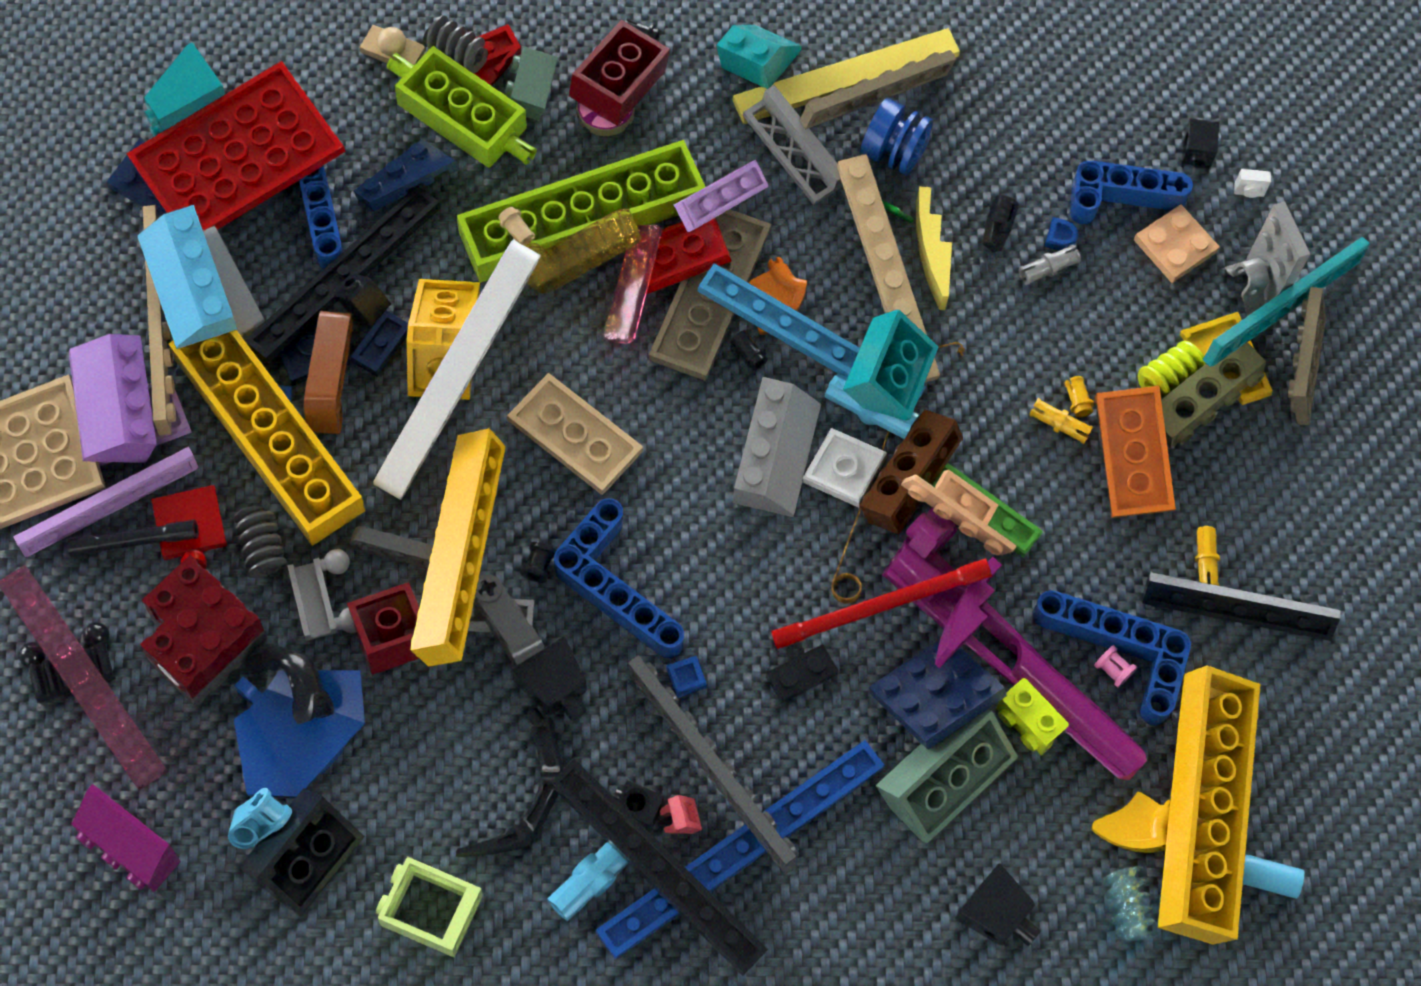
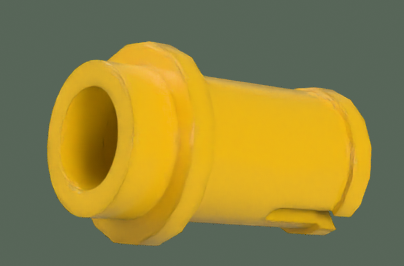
[1064,376,1094,418]

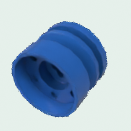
[860,98,933,176]

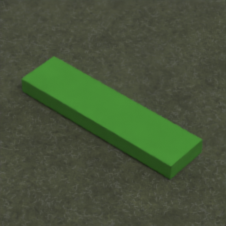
[932,462,1043,558]

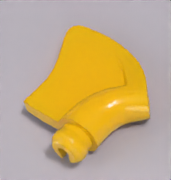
[1091,791,1171,853]

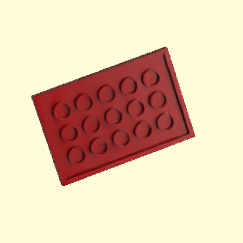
[126,61,346,231]

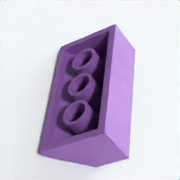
[69,334,156,463]

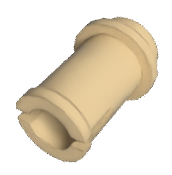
[498,207,535,246]

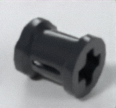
[520,542,556,583]

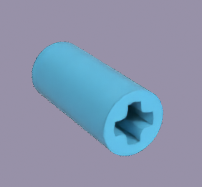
[1243,854,1304,899]

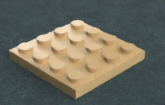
[0,374,106,529]

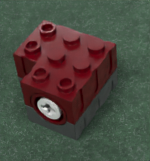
[140,555,268,708]

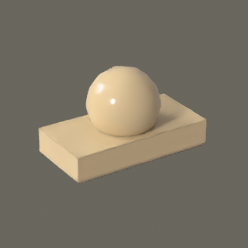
[360,25,426,65]

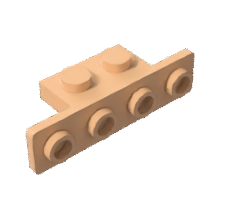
[901,469,1016,555]

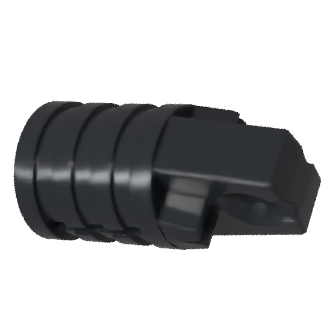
[982,195,1019,252]

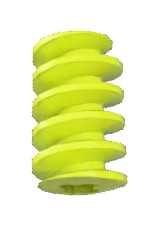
[1138,341,1206,397]

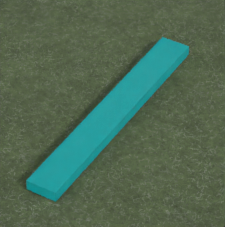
[1203,237,1370,367]

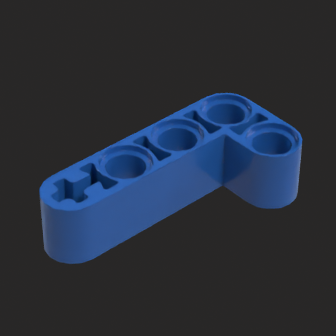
[1070,160,1193,224]

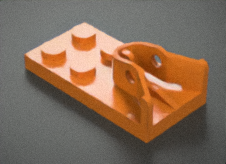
[1095,386,1176,518]

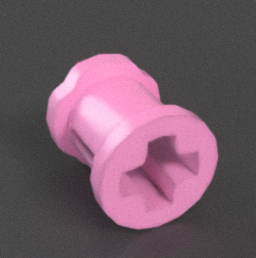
[1094,645,1138,688]

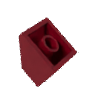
[347,582,419,675]

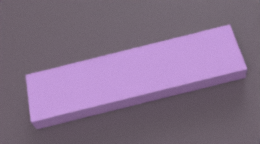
[674,160,769,232]

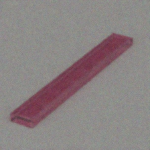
[0,565,168,790]

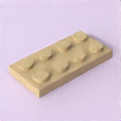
[507,373,643,495]

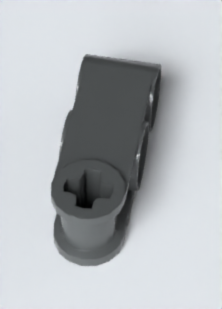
[474,574,545,667]

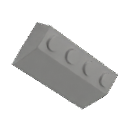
[732,377,821,517]

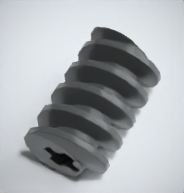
[422,15,488,74]
[233,506,287,578]

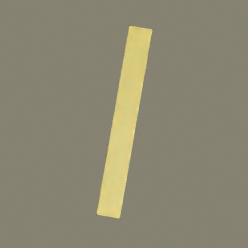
[733,28,960,125]

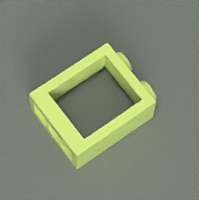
[376,857,483,958]

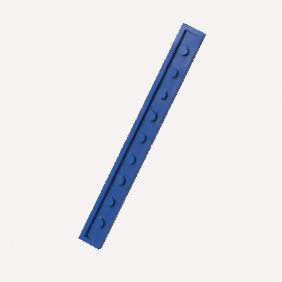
[596,740,885,960]

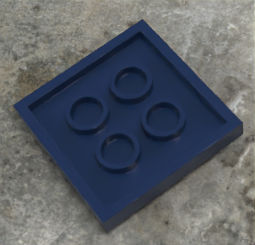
[869,640,1007,749]

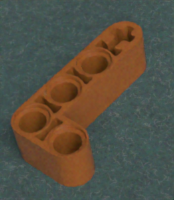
[304,311,353,434]

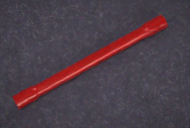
[771,558,992,649]

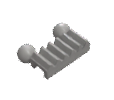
[287,549,356,641]

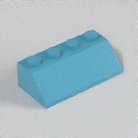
[137,205,237,349]

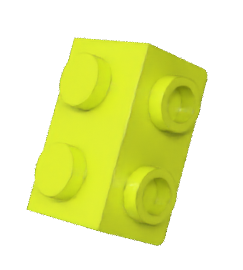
[996,678,1069,756]

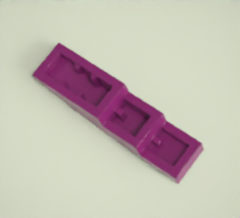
[935,557,1002,668]

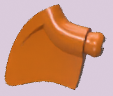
[748,257,807,335]

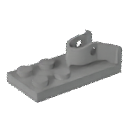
[1225,201,1310,316]

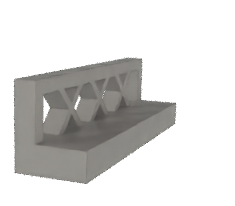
[743,85,843,205]

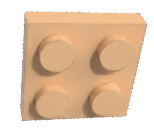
[1134,204,1220,283]

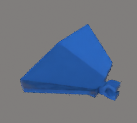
[234,670,365,799]

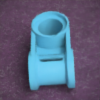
[228,788,292,849]

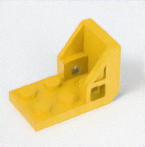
[407,279,480,400]

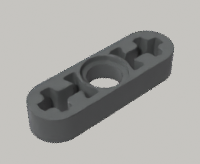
[350,526,433,569]

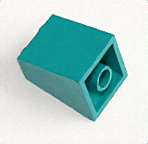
[144,42,225,137]

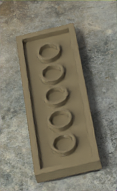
[649,209,771,381]

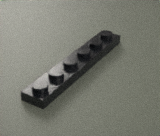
[1142,572,1340,641]

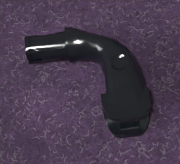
[245,645,334,724]

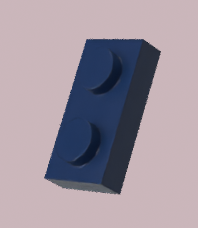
[350,310,408,377]

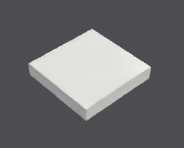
[803,428,887,508]

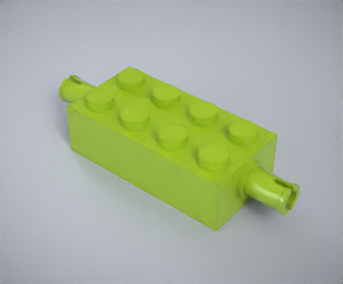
[386,46,537,168]

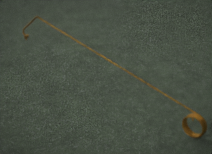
[831,342,965,603]

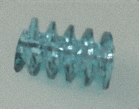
[1103,866,1158,941]

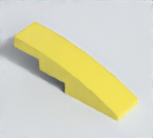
[916,186,952,310]

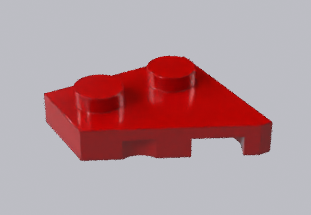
[474,24,521,86]

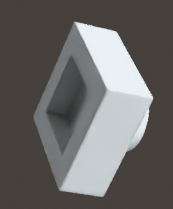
[1234,169,1271,198]

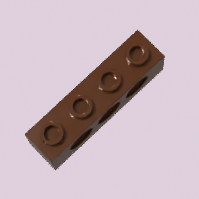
[860,409,963,535]

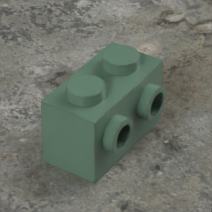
[503,46,558,121]

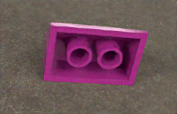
[72,784,181,893]

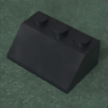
[239,788,365,917]

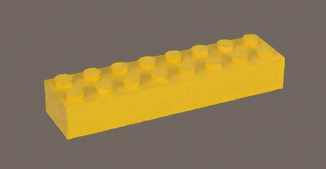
[168,330,365,546]
[1157,665,1261,945]

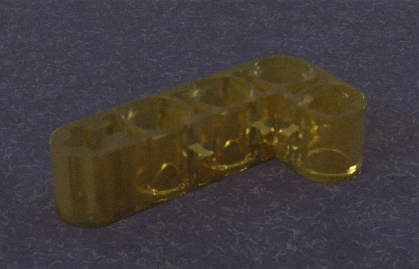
[524,209,642,293]

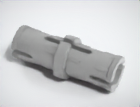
[1018,244,1081,285]

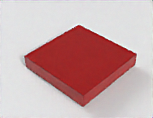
[151,485,228,561]

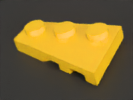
[1180,312,1273,405]

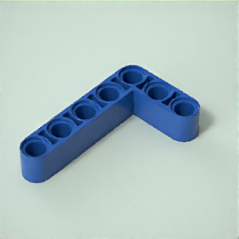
[299,165,343,269]
[554,498,684,658]
[1033,590,1191,726]

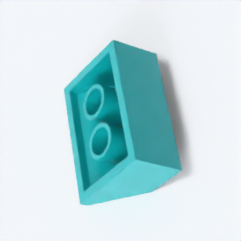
[843,309,939,421]

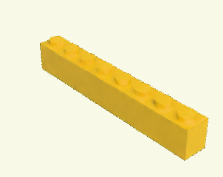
[410,428,506,667]

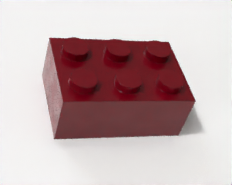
[569,19,670,126]

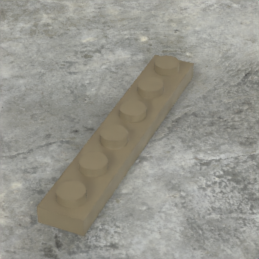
[799,50,957,130]

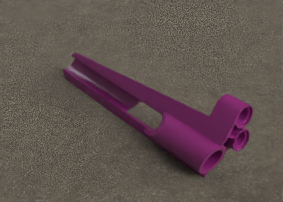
[883,508,1147,780]

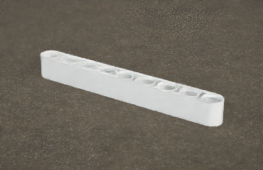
[373,239,541,500]

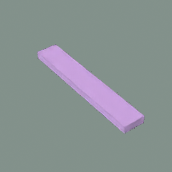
[13,446,198,557]

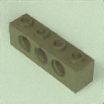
[1161,342,1266,449]

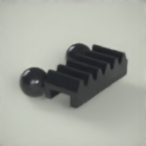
[19,622,116,703]

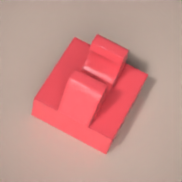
[660,795,702,834]

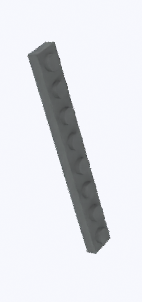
[628,655,797,875]

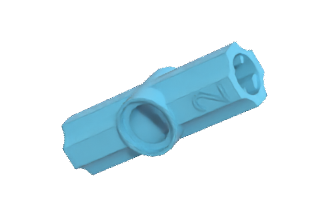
[825,373,919,439]
[547,842,629,922]

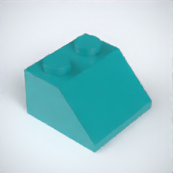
[716,25,802,89]

